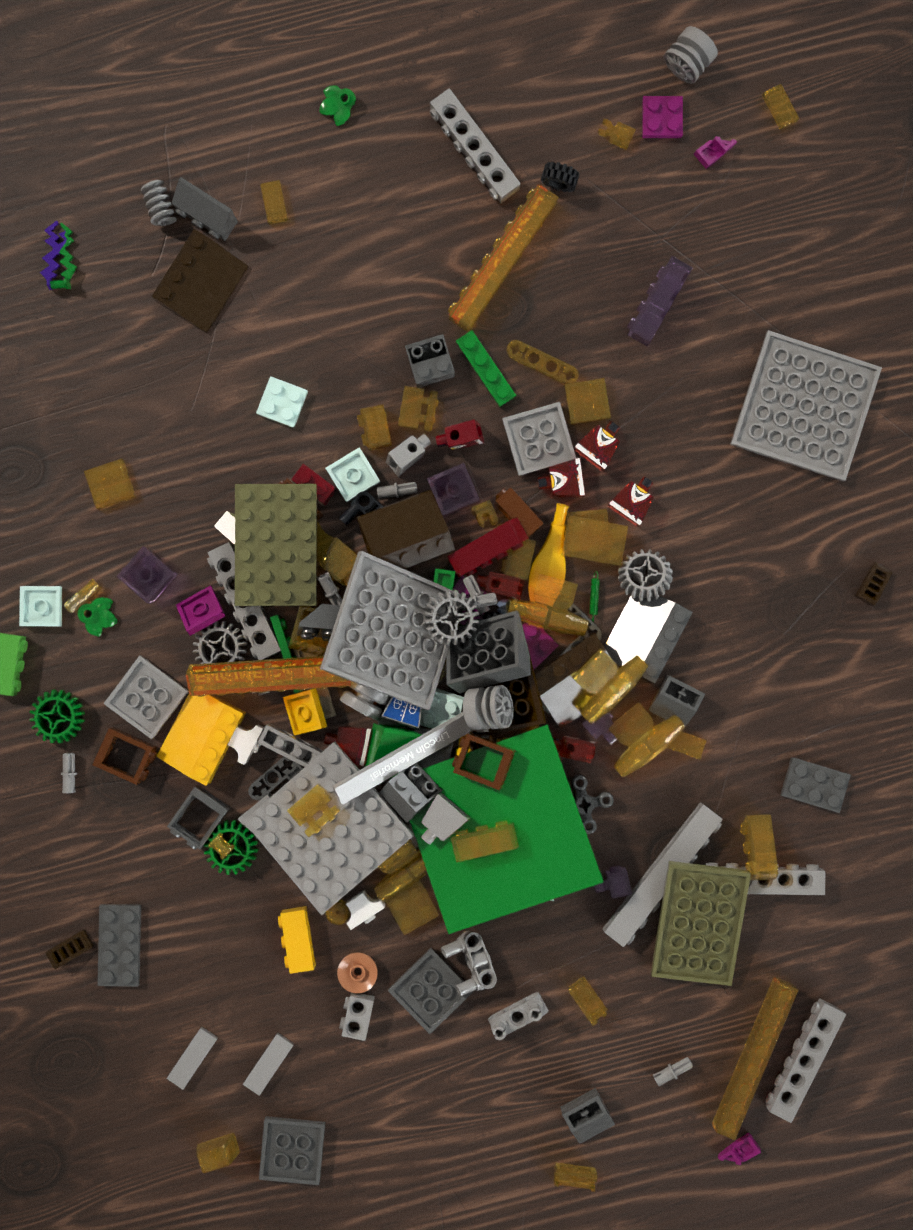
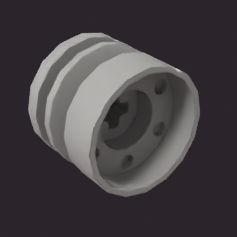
[663,26,718,84]
[463,685,513,731]

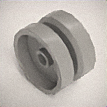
[339,681,391,721]

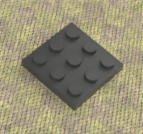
[388,947,473,1034]
[259,1116,326,1185]

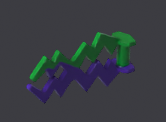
[40,221,77,290]

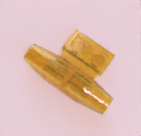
[508,573,589,636]
[572,648,648,724]
[608,702,686,777]
[374,840,428,901]

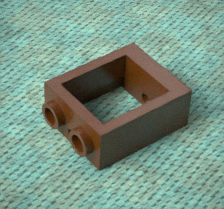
[495,487,543,538]
[92,727,157,785]
[452,733,516,790]

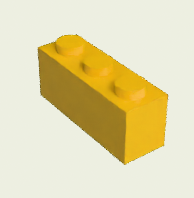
[278,906,316,974]

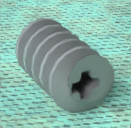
[141,180,177,226]

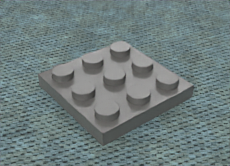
[502,402,576,476]
[104,655,189,739]

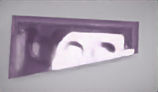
[627,256,693,347]

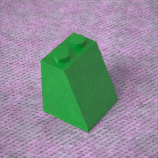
[364,723,422,780]

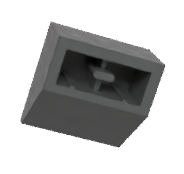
[405,334,455,388]
[297,604,340,641]
[648,675,705,729]
[379,763,442,822]
[560,1088,615,1144]

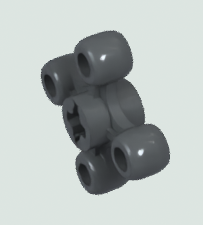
[571,774,614,834]

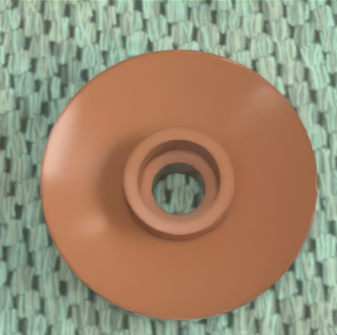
[337,952,378,993]

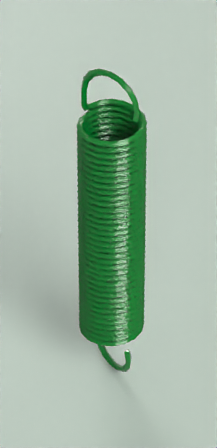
[589,571,600,622]

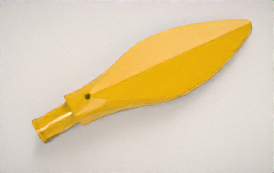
[528,503,569,622]

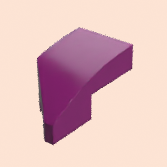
[694,136,737,169]
[718,1133,761,1165]

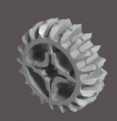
[618,549,673,602]
[424,590,479,645]
[193,621,247,665]

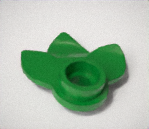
[319,85,356,126]
[77,597,117,636]

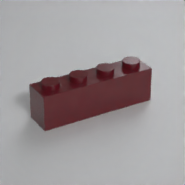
[447,517,529,578]

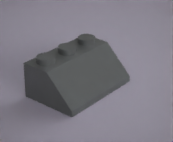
[172,177,238,241]

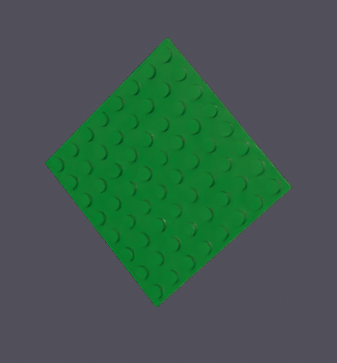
[410,725,604,934]

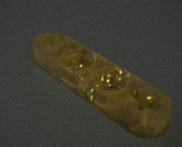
[507,340,579,385]

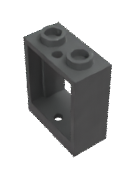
[167,785,231,850]

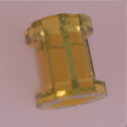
[208,833,235,860]

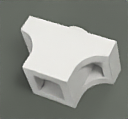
[228,724,265,765]
[346,890,386,930]

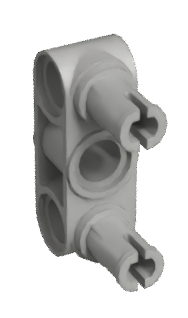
[441,931,497,997]
[488,992,548,1040]

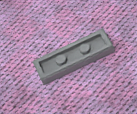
[166,1027,218,1090]
[243,1033,294,1095]

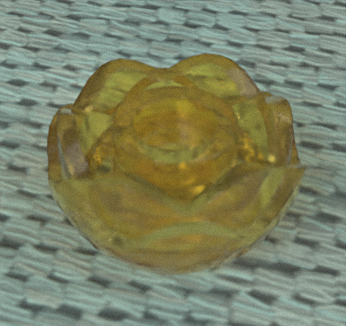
[325,900,350,925]

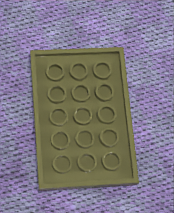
[235,484,317,606]
[651,861,751,986]

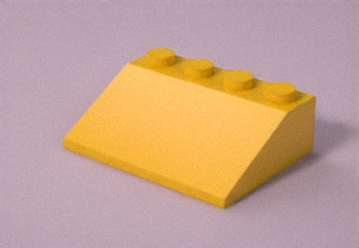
[157,685,247,786]

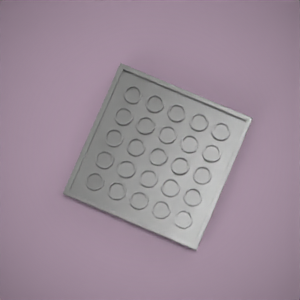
[730,330,882,482]
[320,551,461,710]
[244,742,414,915]

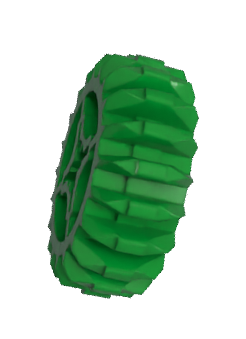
[29,690,85,744]
[204,820,259,875]

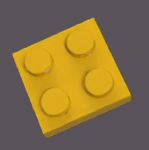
[283,688,327,736]

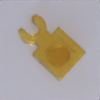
[598,119,636,150]

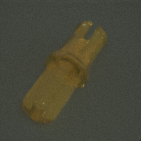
[64,578,101,613]

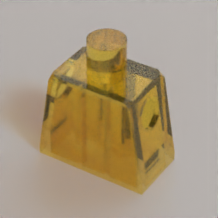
[197,1133,240,1173]

